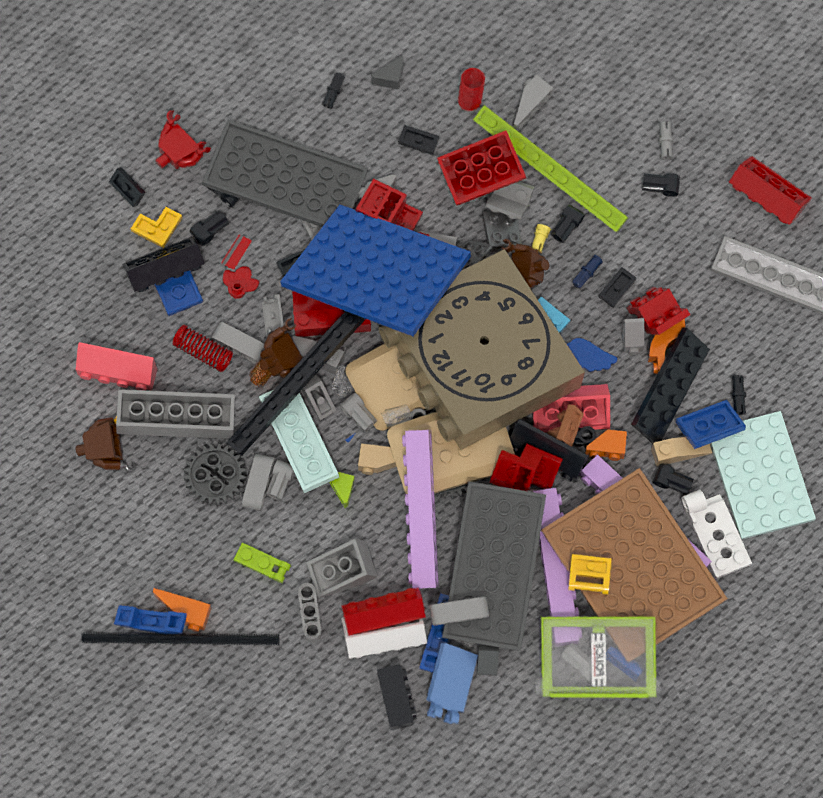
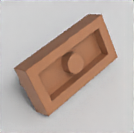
[547,404,584,447]

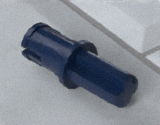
[572,255,603,288]

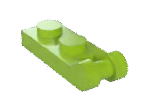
[234,543,291,583]

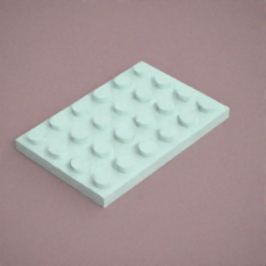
[710,411,816,540]

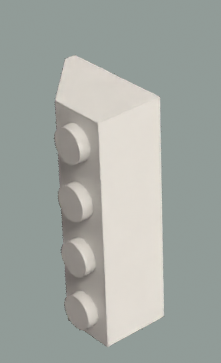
[341,617,427,659]

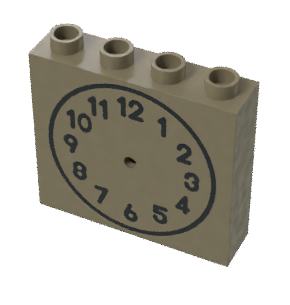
[378,249,585,450]

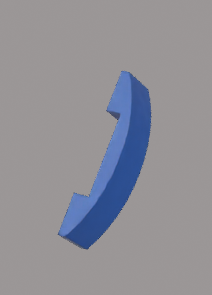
[419,593,449,673]
[114,605,187,634]

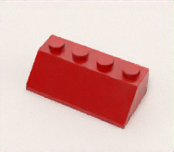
[729,156,812,225]
[342,587,426,636]

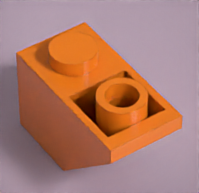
[585,430,627,461]

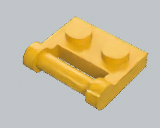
[568,554,612,595]

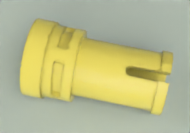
[531,224,551,254]

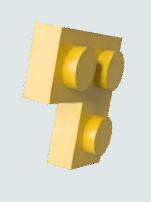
[131,207,183,248]

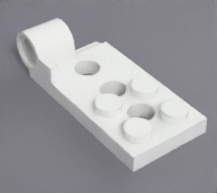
[682,490,752,579]

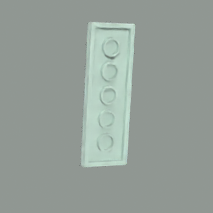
[259,390,340,493]

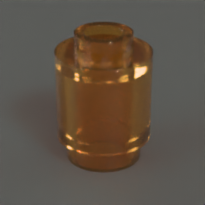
[249,360,272,387]

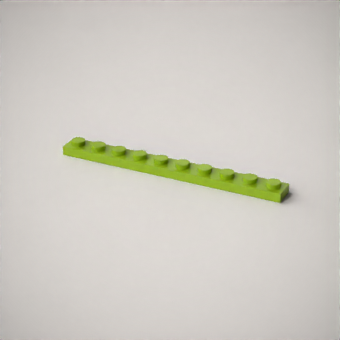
[473,105,628,232]

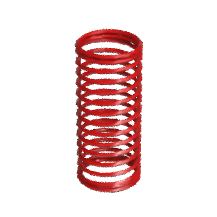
[458,68,485,111]
[172,325,233,372]

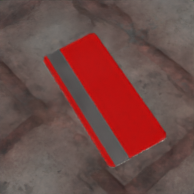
[221,234,252,270]

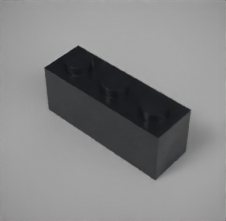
[377,664,417,730]

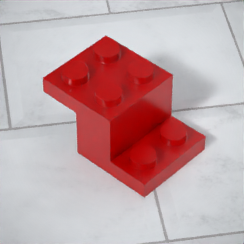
[356,178,423,231]
[626,287,690,335]
[490,444,563,491]

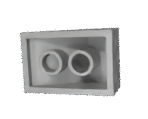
[306,539,378,598]

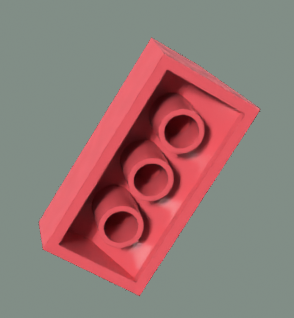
[76,342,157,391]
[532,384,610,433]

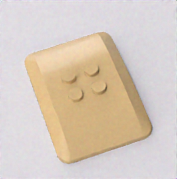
[346,344,425,431]
[387,412,515,494]

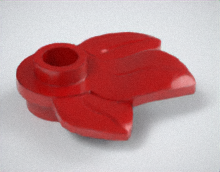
[223,266,260,299]

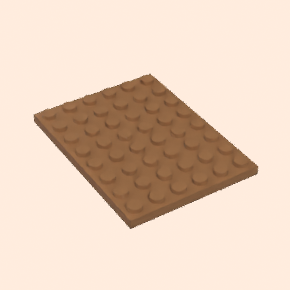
[541,468,728,663]

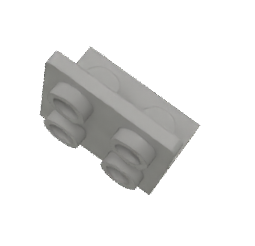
[486,181,535,219]

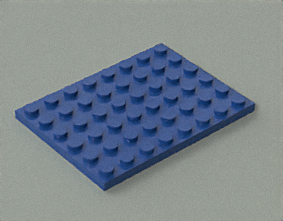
[280,205,471,337]

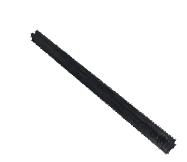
[81,632,280,646]

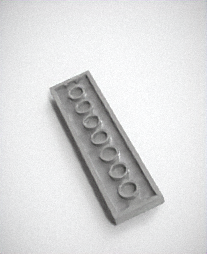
[711,236,823,315]

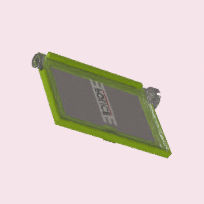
[535,617,661,698]

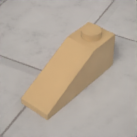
[651,437,712,467]
[358,444,396,475]

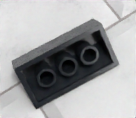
[122,237,205,292]
[510,419,588,482]

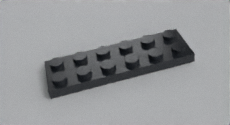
[631,328,710,444]

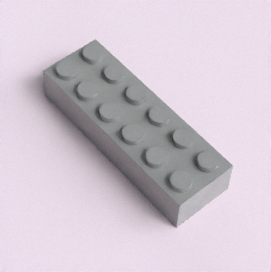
[116,389,235,439]

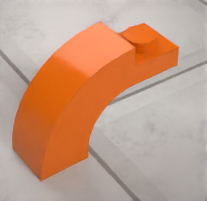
[648,319,685,374]

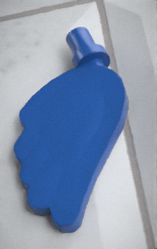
[566,338,617,372]

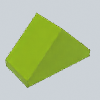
[329,472,355,508]

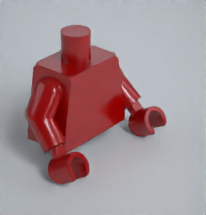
[155,111,211,169]

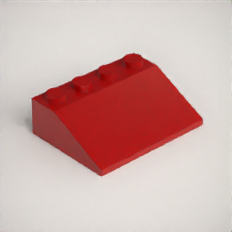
[437,130,526,206]
[292,291,371,337]

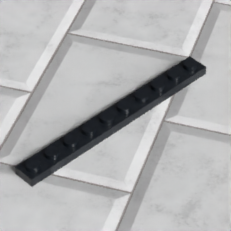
[227,311,365,456]

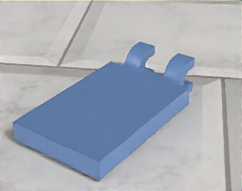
[426,643,478,724]

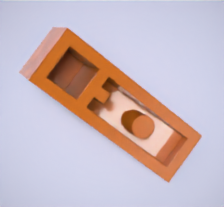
[153,588,212,632]

